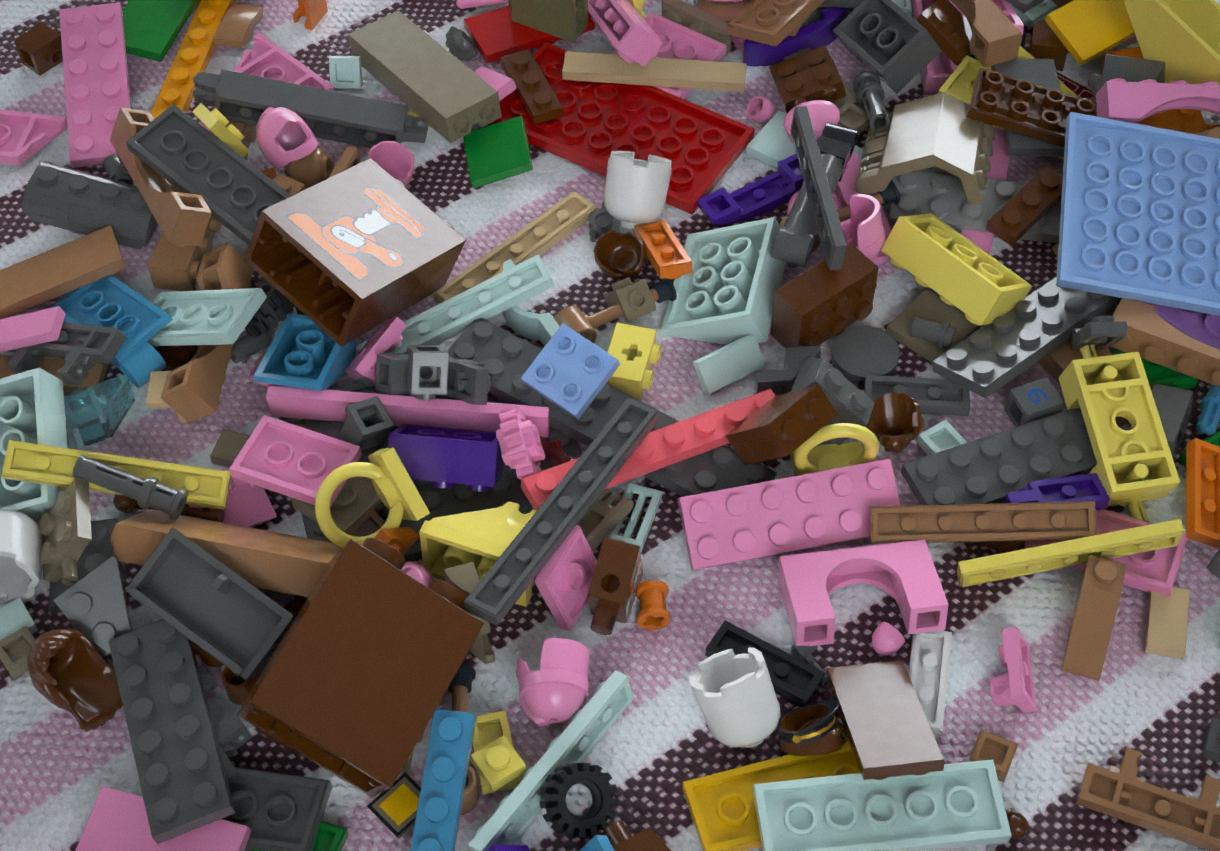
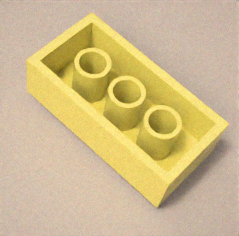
[881,213,1032,326]

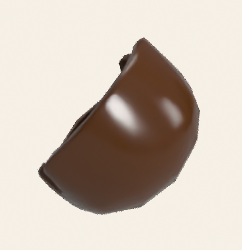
[593,230,647,280]

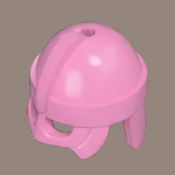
[817,194,885,261]
[516,638,590,727]

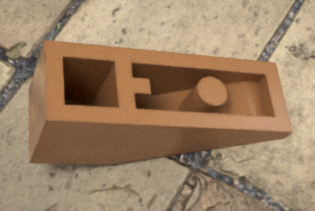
[1061,555,1127,681]

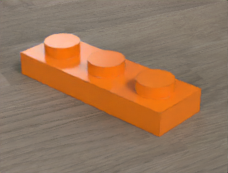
[634,220,693,279]
[1186,438,1220,548]

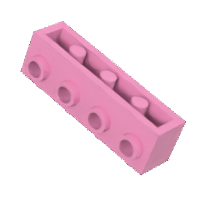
[588,0,663,67]

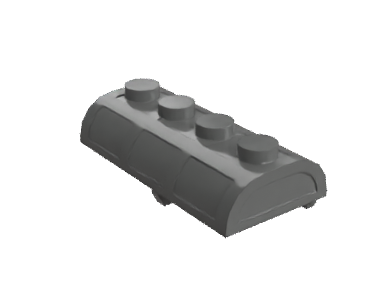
[22,161,158,250]
[126,527,295,681]

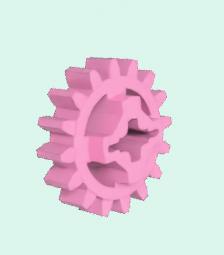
[496,405,545,480]

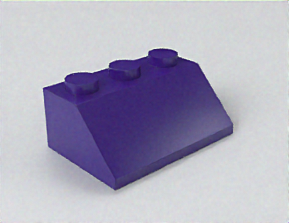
[388,424,503,492]

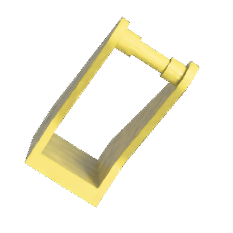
[1123,0,1220,85]

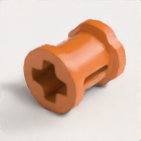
[635,580,670,630]

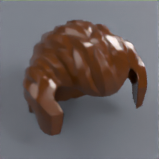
[866,392,925,453]

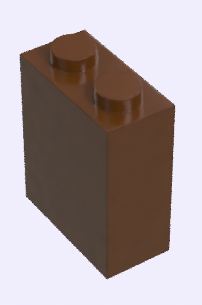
[726,384,838,465]

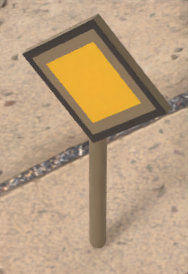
[367,751,421,839]

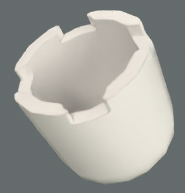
[604,151,672,229]
[0,510,43,604]
[688,647,781,748]

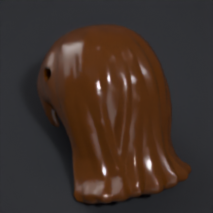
[27,629,123,732]

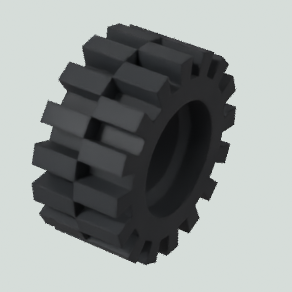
[245,281,296,336]
[539,763,619,837]

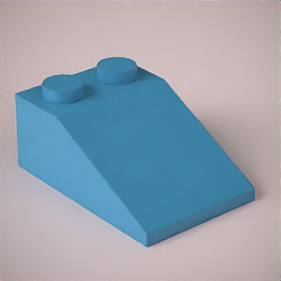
[253,313,356,391]

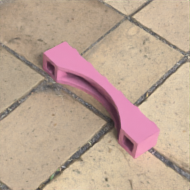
[1096,78,1220,124]

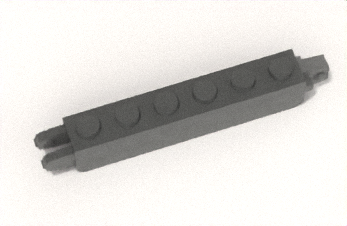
[193,69,429,148]

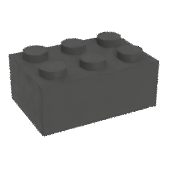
[833,0,942,94]

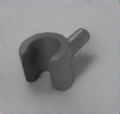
[791,641,828,686]

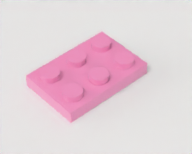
[229,415,362,508]

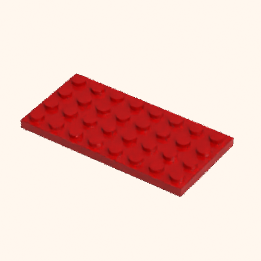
[487,42,755,215]

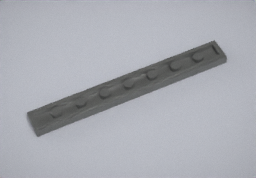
[464,398,659,626]

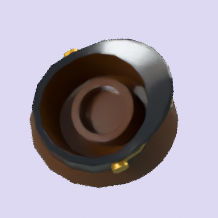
[777,700,848,756]

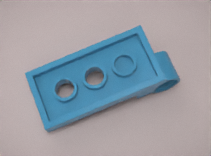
[50,275,173,388]

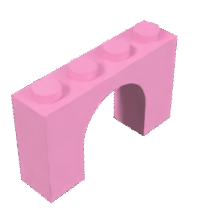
[778,539,949,646]

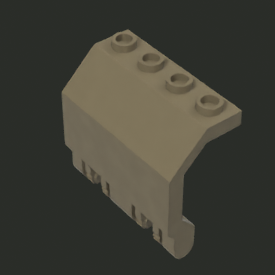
[855,92,995,205]

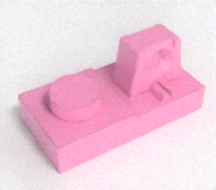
[344,317,407,385]
[990,626,1037,713]

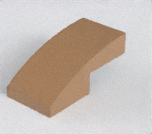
[214,3,263,48]

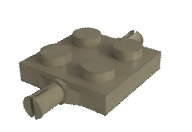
[39,478,92,586]

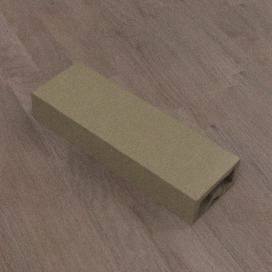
[348,10,502,143]

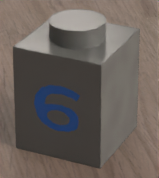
[1004,377,1065,427]

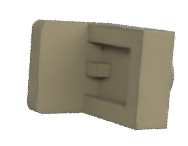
[603,277,656,322]

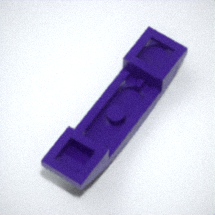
[743,7,848,67]
[696,154,804,225]

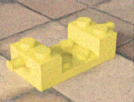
[1059,345,1180,522]

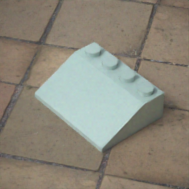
[660,217,786,345]
[0,368,68,522]

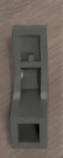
[375,354,491,405]

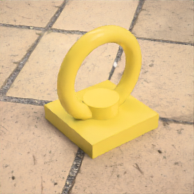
[790,423,879,476]
[315,447,430,548]

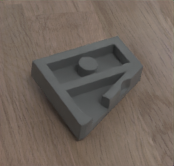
[53,554,132,658]

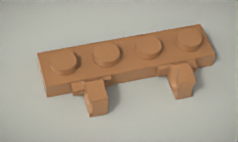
[1076,748,1220,851]

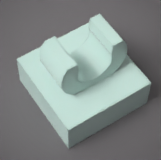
[329,56,362,88]

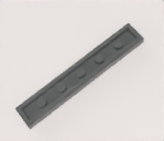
[790,106,847,270]

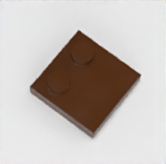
[915,0,972,65]

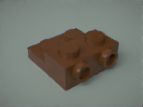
[769,45,846,114]

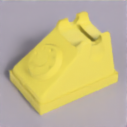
[419,501,537,607]

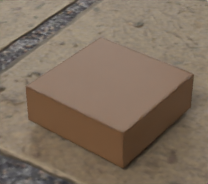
[968,729,1018,782]

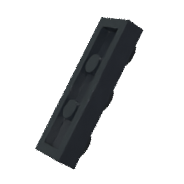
[705,620,825,707]

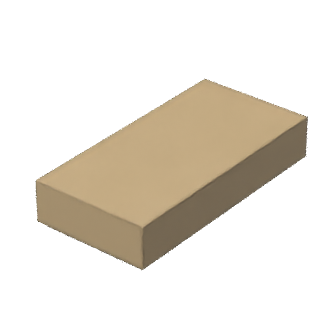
[1144,587,1190,660]

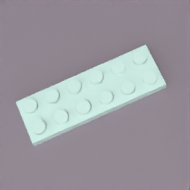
[753,759,1012,851]

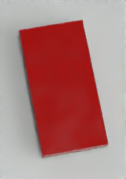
[464,5,595,63]

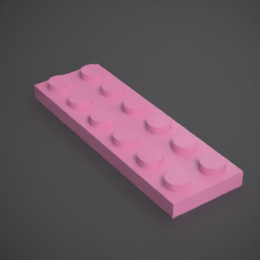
[59,2,131,168]
[677,458,900,571]

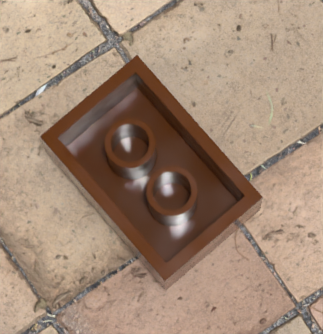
[770,244,879,349]

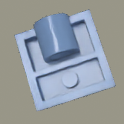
[521,323,620,420]

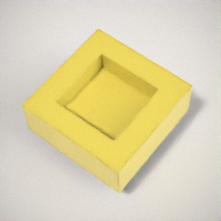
[471,735,526,792]

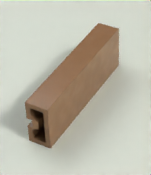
[111,509,341,597]

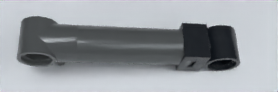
[772,122,858,268]

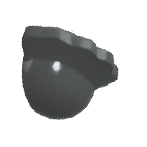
[446,26,478,61]

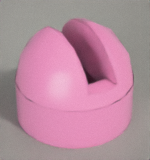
[747,95,774,122]
[872,622,905,656]

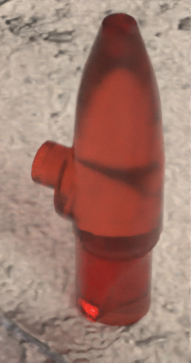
[540,436,574,464]

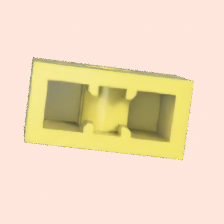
[607,322,661,401]

